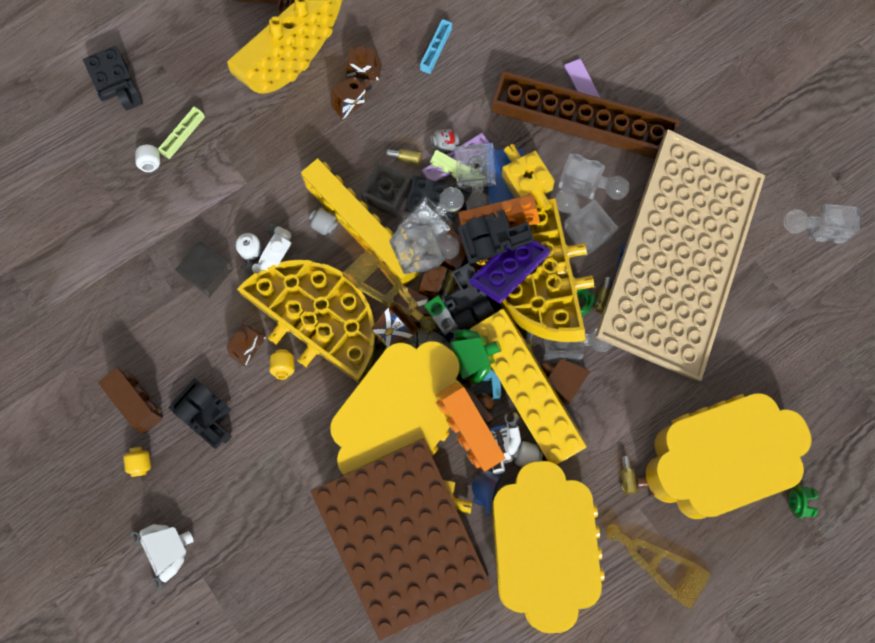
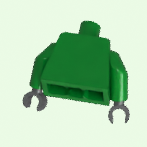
[449,329,502,388]

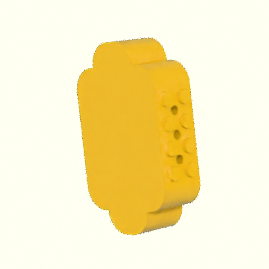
[330,342,461,475]
[646,394,811,519]
[492,461,604,633]

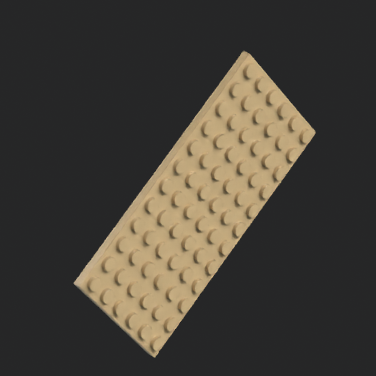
[595,129,765,382]

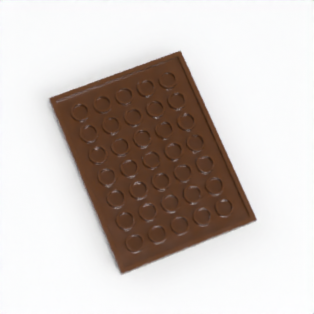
[310,438,492,641]

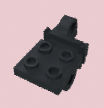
[82,45,143,111]
[405,175,475,225]
[458,210,535,264]
[444,263,496,330]
[168,378,232,449]

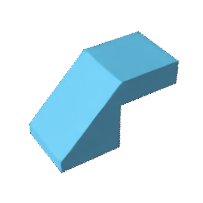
[482,370,501,400]

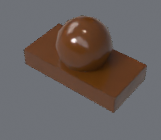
[466,388,494,425]

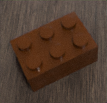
[98,367,163,434]

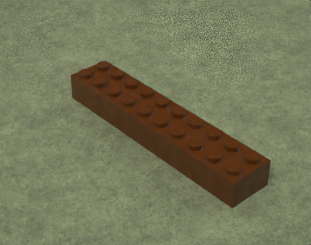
[491,71,680,159]

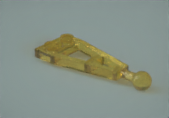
[342,248,435,332]
[606,524,712,610]

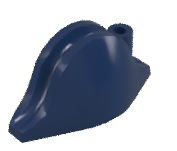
[472,465,506,516]

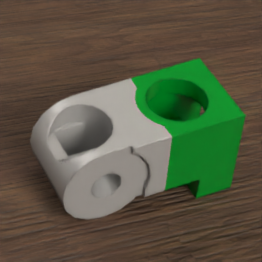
[424,296,458,335]

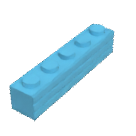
[420,19,452,74]

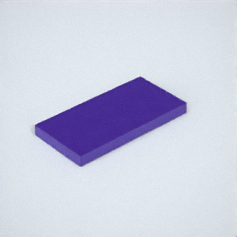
[469,240,550,303]

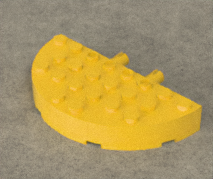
[227,0,343,94]
[500,198,594,342]
[237,260,376,384]

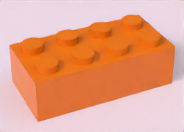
[435,383,506,472]

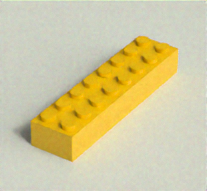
[301,158,420,287]
[469,309,588,465]

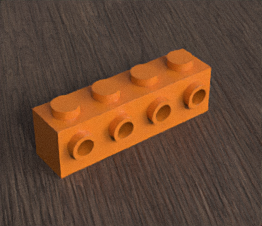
[459,194,540,228]

